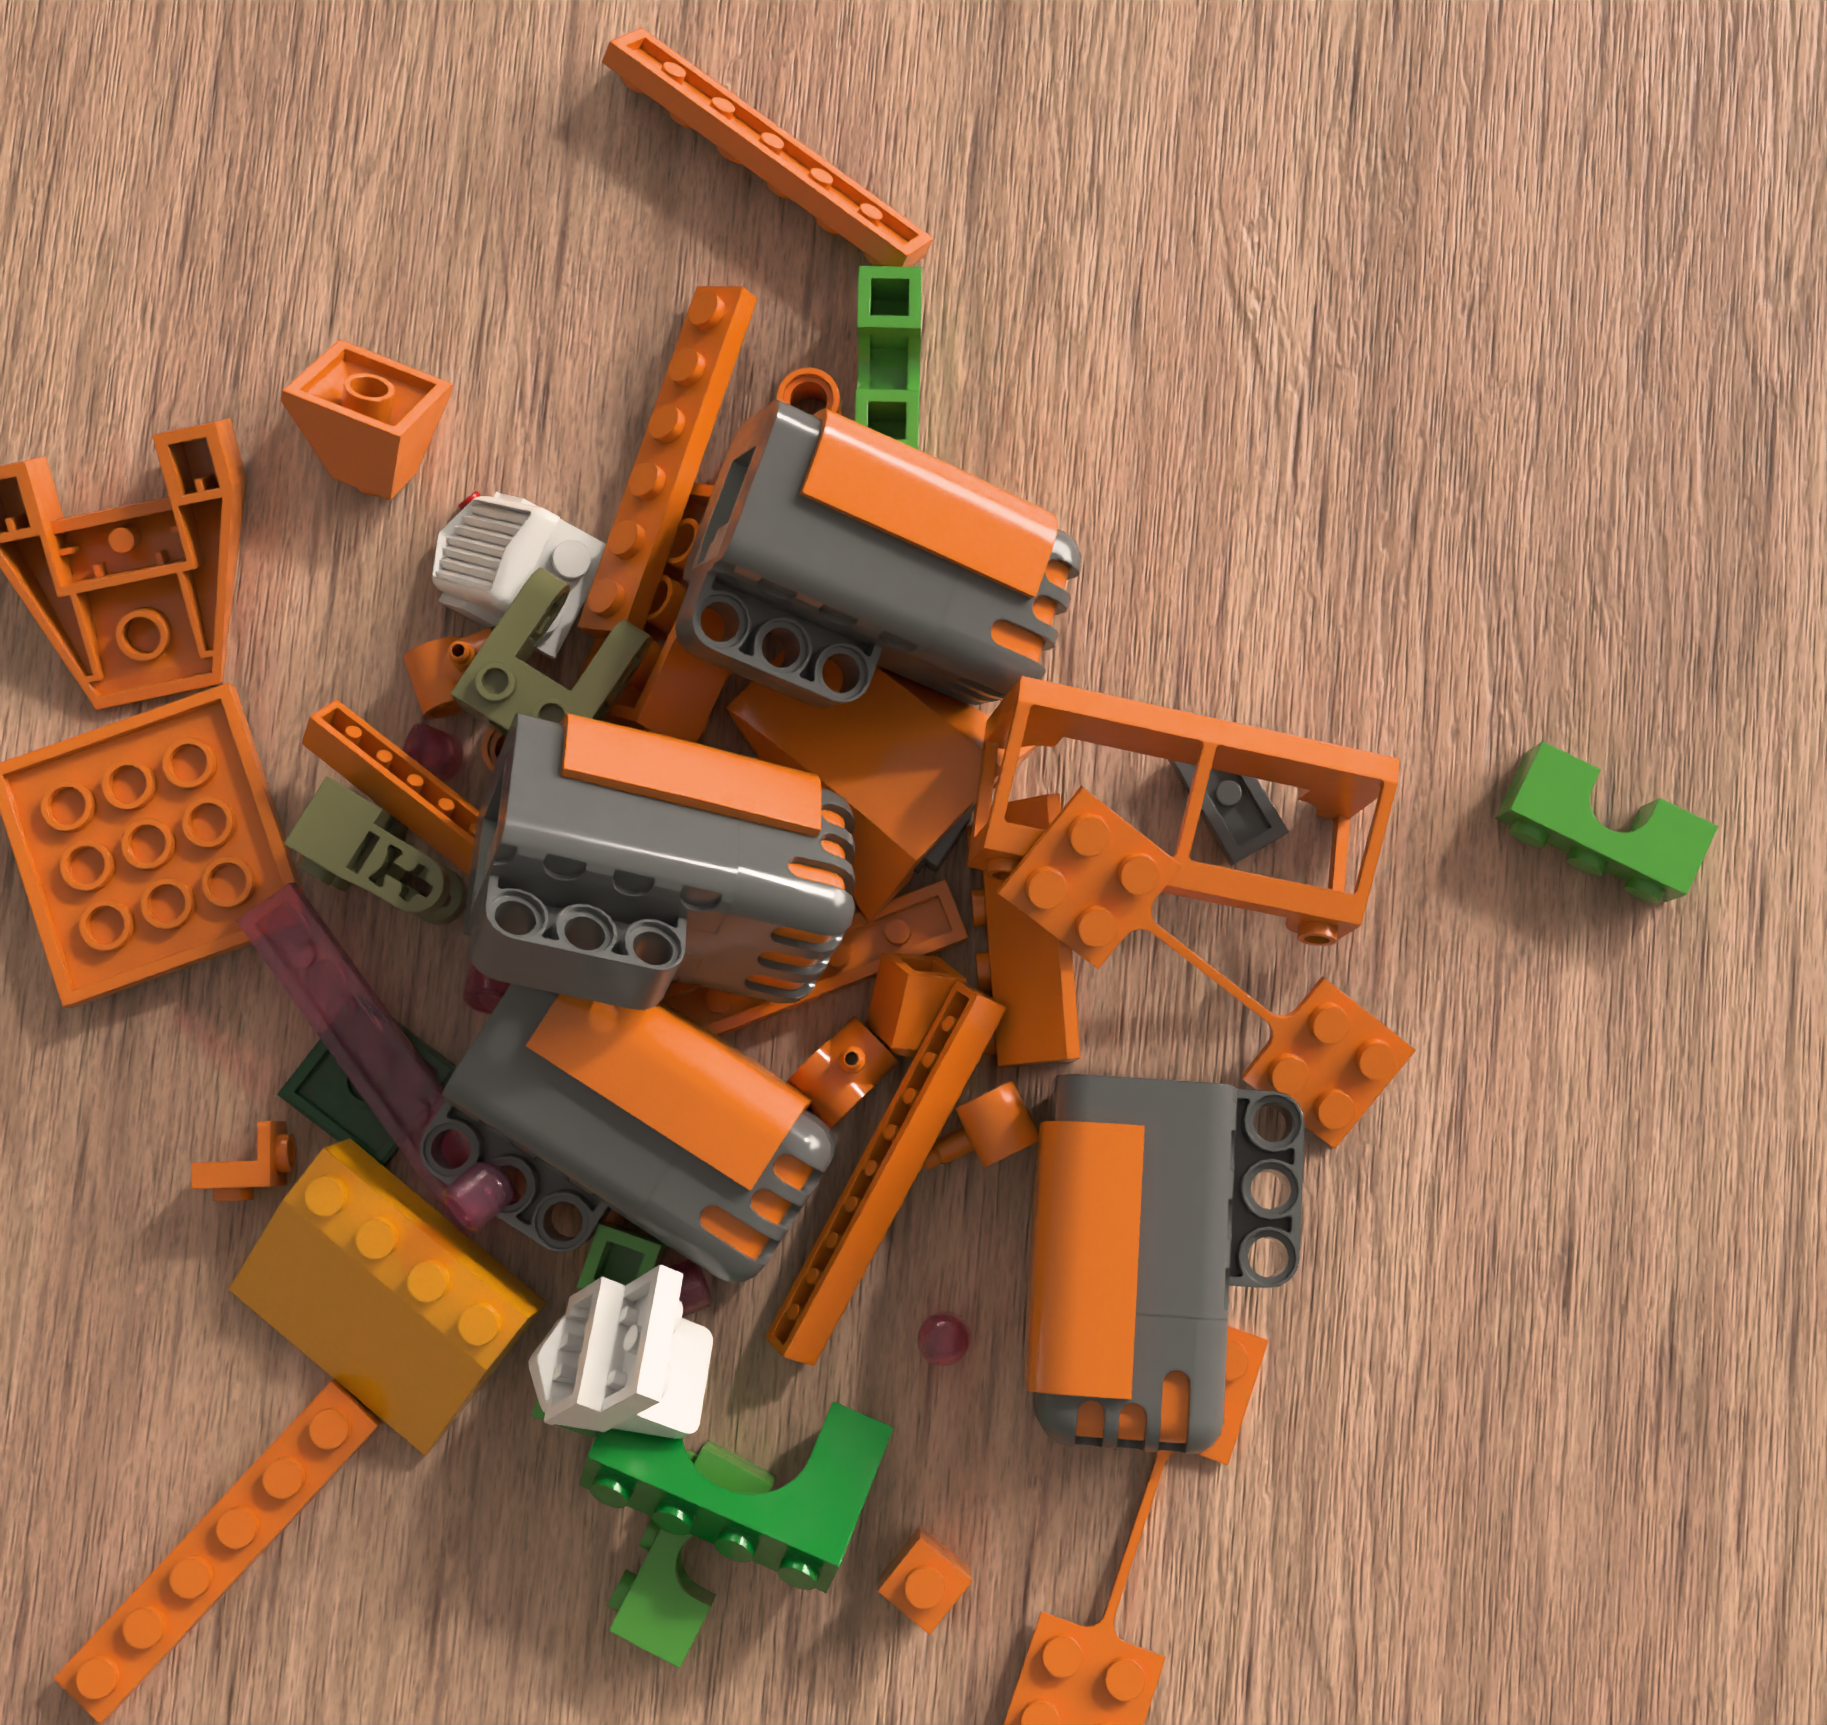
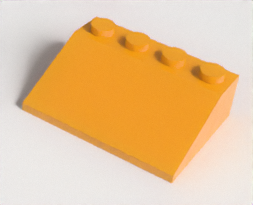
[228,1138,548,1456]

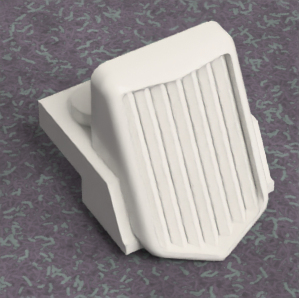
[432,491,606,660]
[528,1265,713,1439]

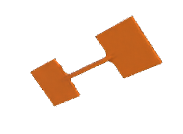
[997,786,1416,1149]
[1003,1326,1269,1725]

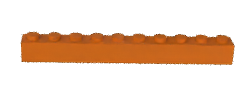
[302,699,479,875]
[764,980,1007,1366]

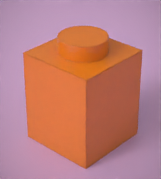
[866,952,966,1057]
[878,1526,972,1635]

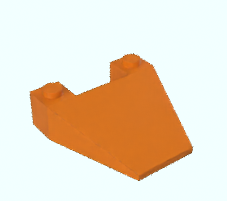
[0,418,247,710]

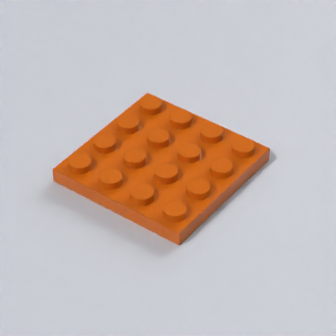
[0,682,314,1009]

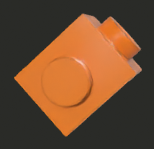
[191,1121,296,1201]

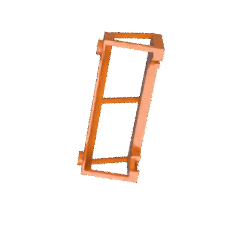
[967,676,1400,946]

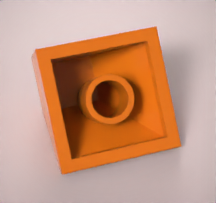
[281,339,453,501]

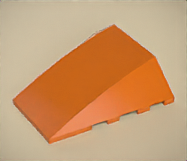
[726,650,1038,924]

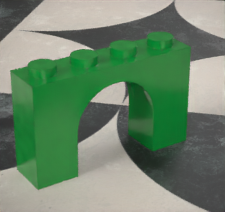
[579,1401,894,1593]

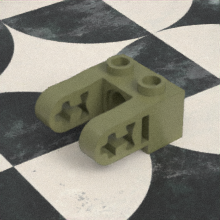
[450,567,653,737]
[284,776,467,925]

